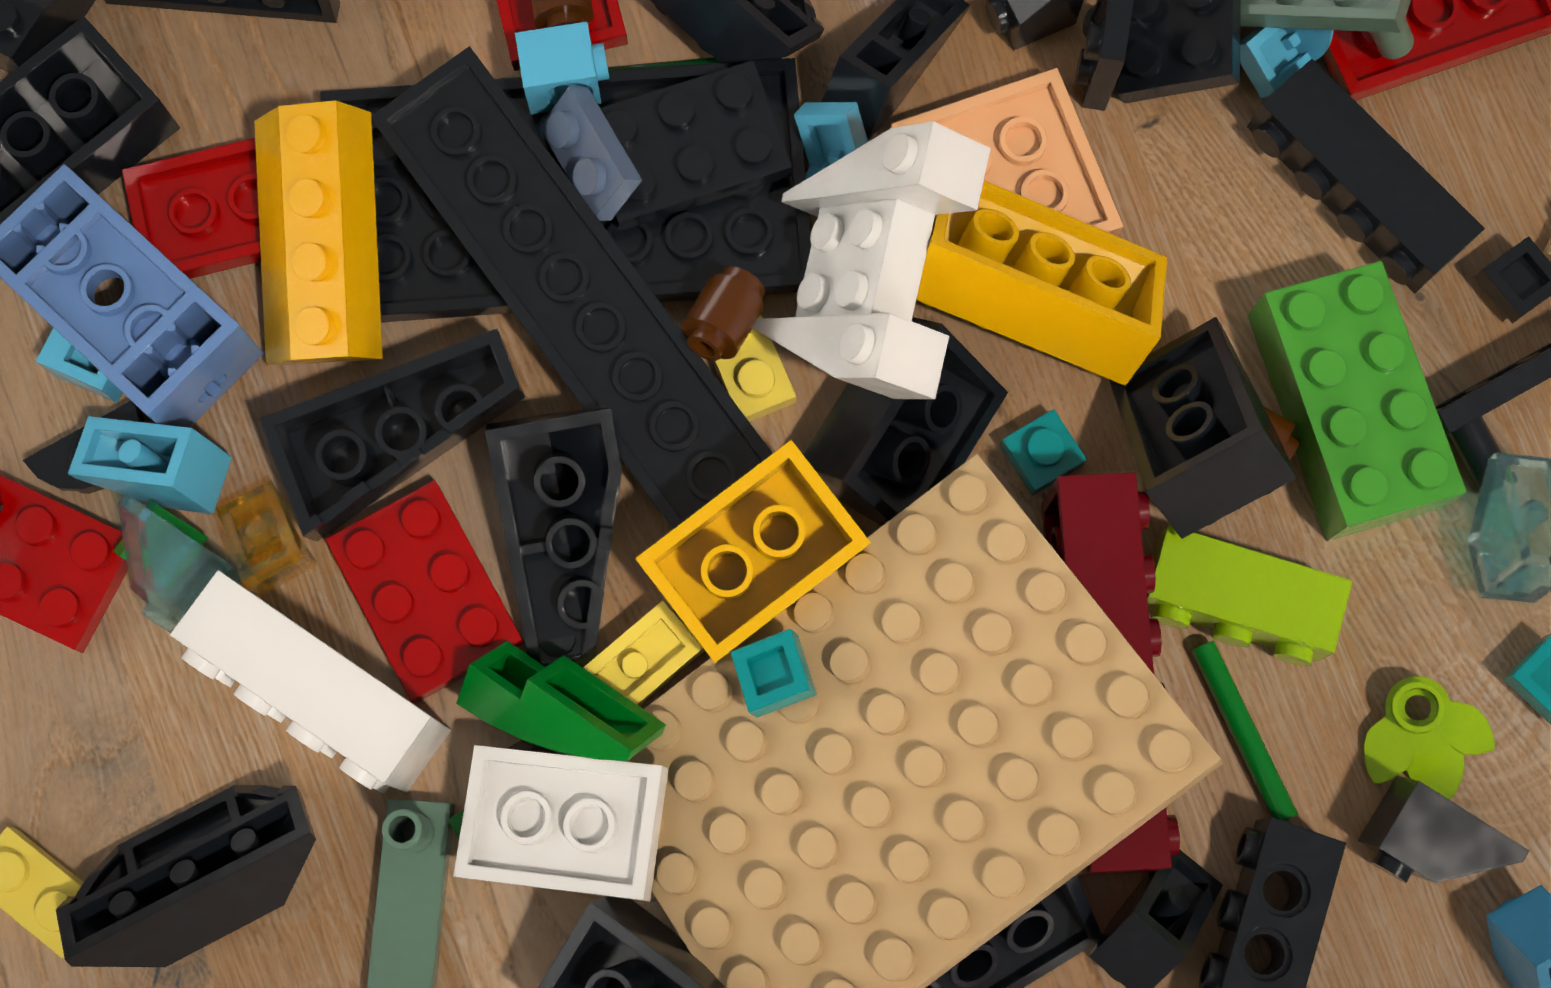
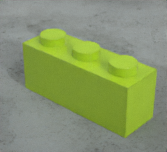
[1147,525,1353,666]

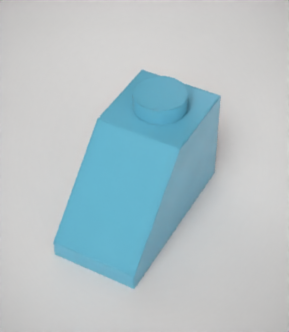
[68,416,232,514]

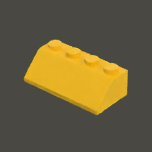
[254,100,383,366]
[916,180,1167,386]

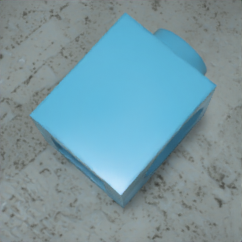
[515,22,609,115]

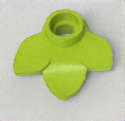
[1364,676,1495,800]

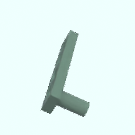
[1240,0,1414,59]
[367,799,455,988]

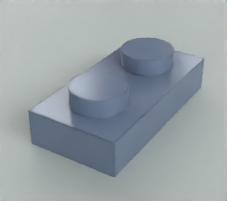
[539,86,642,221]

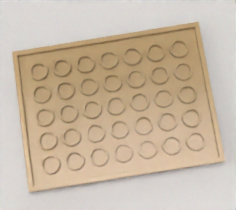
[615,454,1223,988]

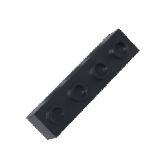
[1199,817,1346,988]

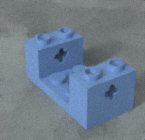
[0,164,264,428]

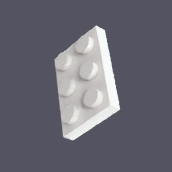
[453,745,668,902]

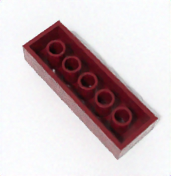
[1041,472,1180,876]

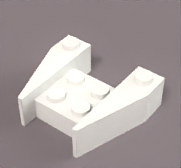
[753,121,991,399]

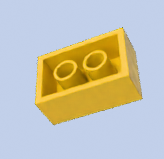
[635,440,871,663]

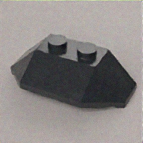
[650,0,824,63]
[56,785,316,967]

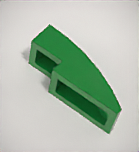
[456,641,666,761]

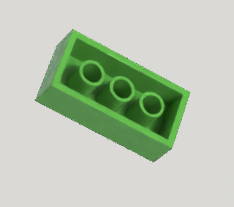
[1248,261,1467,541]

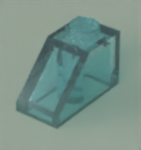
[1467,452,1551,603]
[118,493,245,633]

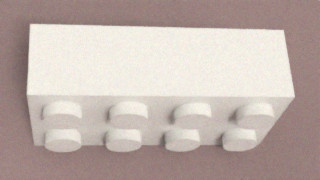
[170,571,451,794]

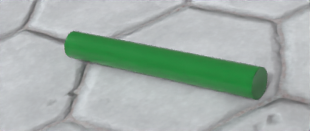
[1191,640,1298,821]

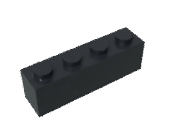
[1247,59,1485,294]

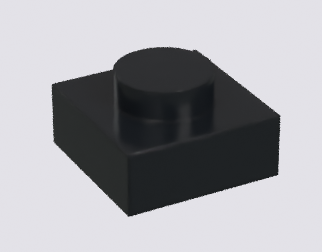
[1474,236,1551,324]

